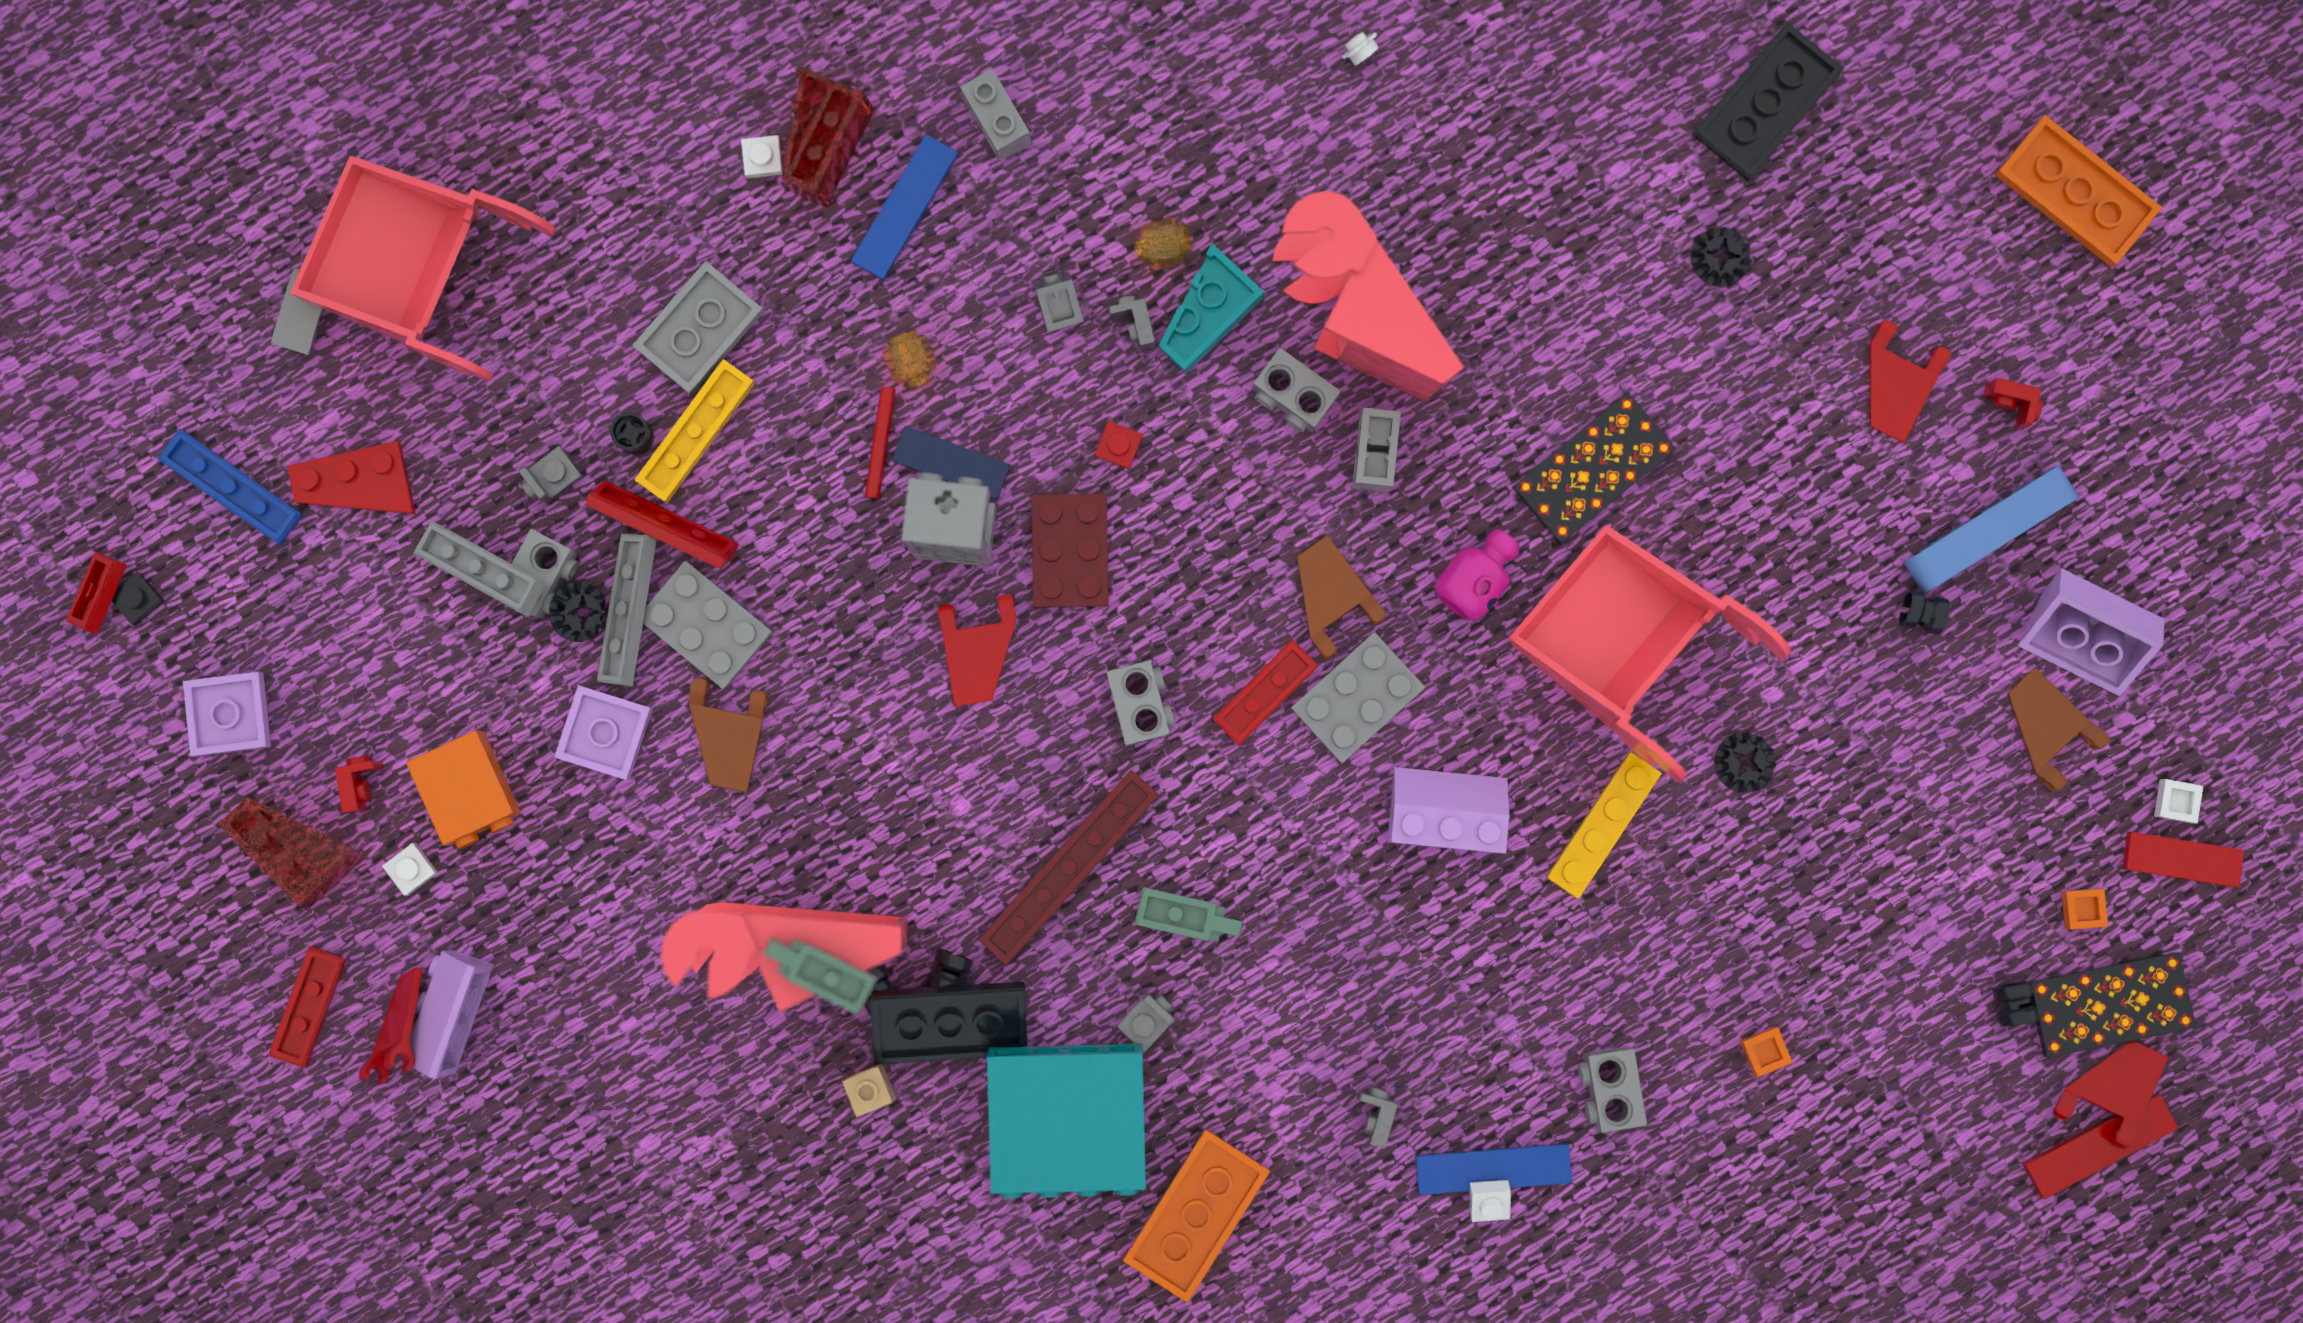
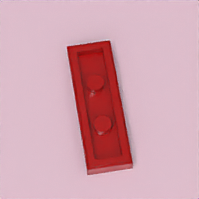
[1212,639,1319,746]
[2122,832,2244,888]
[268,946,347,1068]

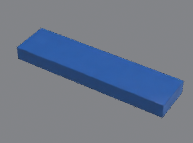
[851,134,959,281]
[157,428,303,545]
[1415,1143,1572,1195]

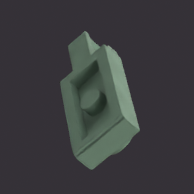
[1135,887,1243,941]
[764,937,877,1015]

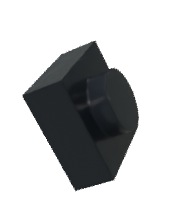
[112,572,165,625]

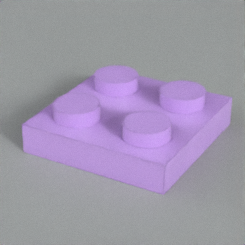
[183,672,271,757]
[554,685,653,780]

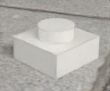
[741,135,783,178]
[2154,779,2203,824]
[382,843,438,896]
[1470,1180,1511,1222]

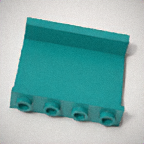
[987,1044,1146,1199]

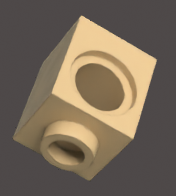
[842,1064,896,1117]

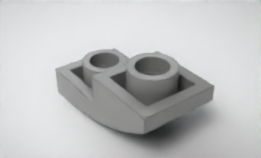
[271,267,324,355]

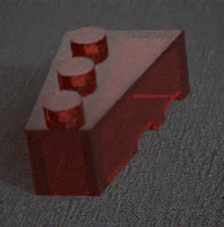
[782,66,875,208]
[218,797,364,910]

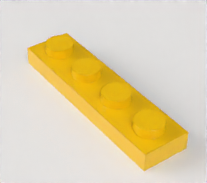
[634,359,755,504]
[1545,752,1662,899]

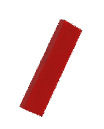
[585,481,739,569]
[2022,1093,2179,1199]

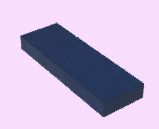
[892,426,1011,501]

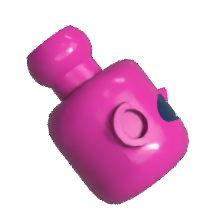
[1435,529,1520,621]

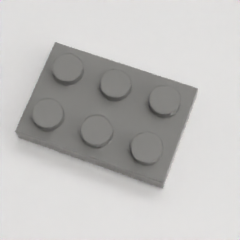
[632,261,765,396]
[643,560,773,690]
[1291,632,1426,764]

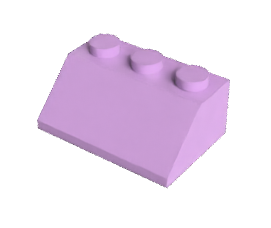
[2018,568,2164,696]
[1387,767,1509,854]
[409,950,494,1079]

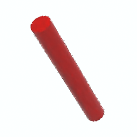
[865,387,896,500]

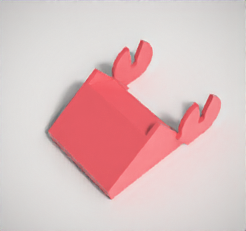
[290,155,556,382]
[1272,191,1464,401]
[1509,525,1792,783]
[661,902,908,1012]

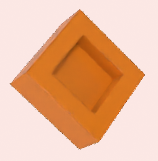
[2061,888,2108,930]
[1739,1026,1793,1077]

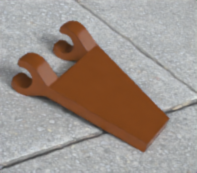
[1297,535,1386,660]
[2007,667,2110,792]
[689,678,769,792]

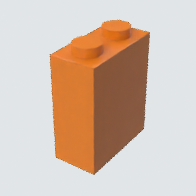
[406,730,521,849]

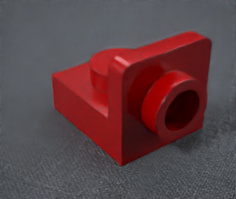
[1983,378,2043,430]
[335,755,383,814]

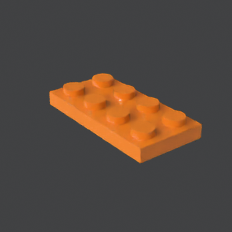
[1995,115,2163,268]
[1123,1128,1270,1303]

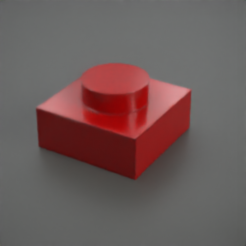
[1095,420,1143,470]

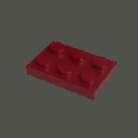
[1031,494,1109,608]

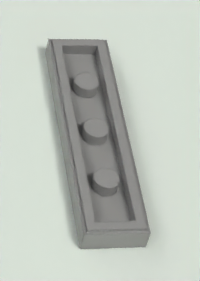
[413,520,547,617]
[597,534,657,687]

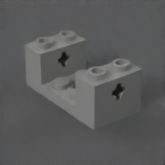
[901,473,997,567]

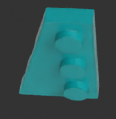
[1159,243,1265,374]

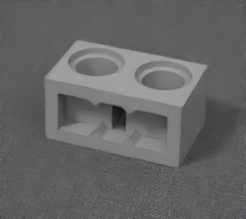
[960,68,1031,162]
[1252,348,1341,433]
[1352,407,1401,493]
[512,529,579,619]
[1106,660,1175,747]
[1578,1046,1647,1133]

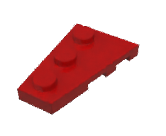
[287,441,416,515]

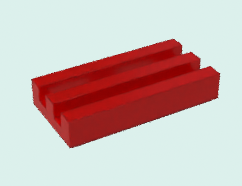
[66,552,127,634]

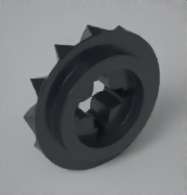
[1691,226,1752,287]
[549,582,609,642]
[1714,732,1776,793]

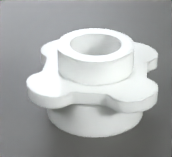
[1341,31,1379,66]

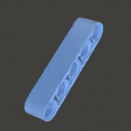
[1903,465,2079,593]

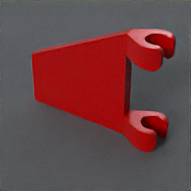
[1869,320,1951,443]
[938,594,1017,707]
[359,967,423,1085]
[2053,1041,2169,1149]

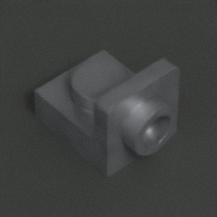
[1033,270,1084,332]
[1108,296,1156,352]
[518,446,584,504]
[1117,992,1176,1052]
[1357,1086,1398,1149]

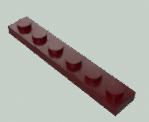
[978,770,1159,966]

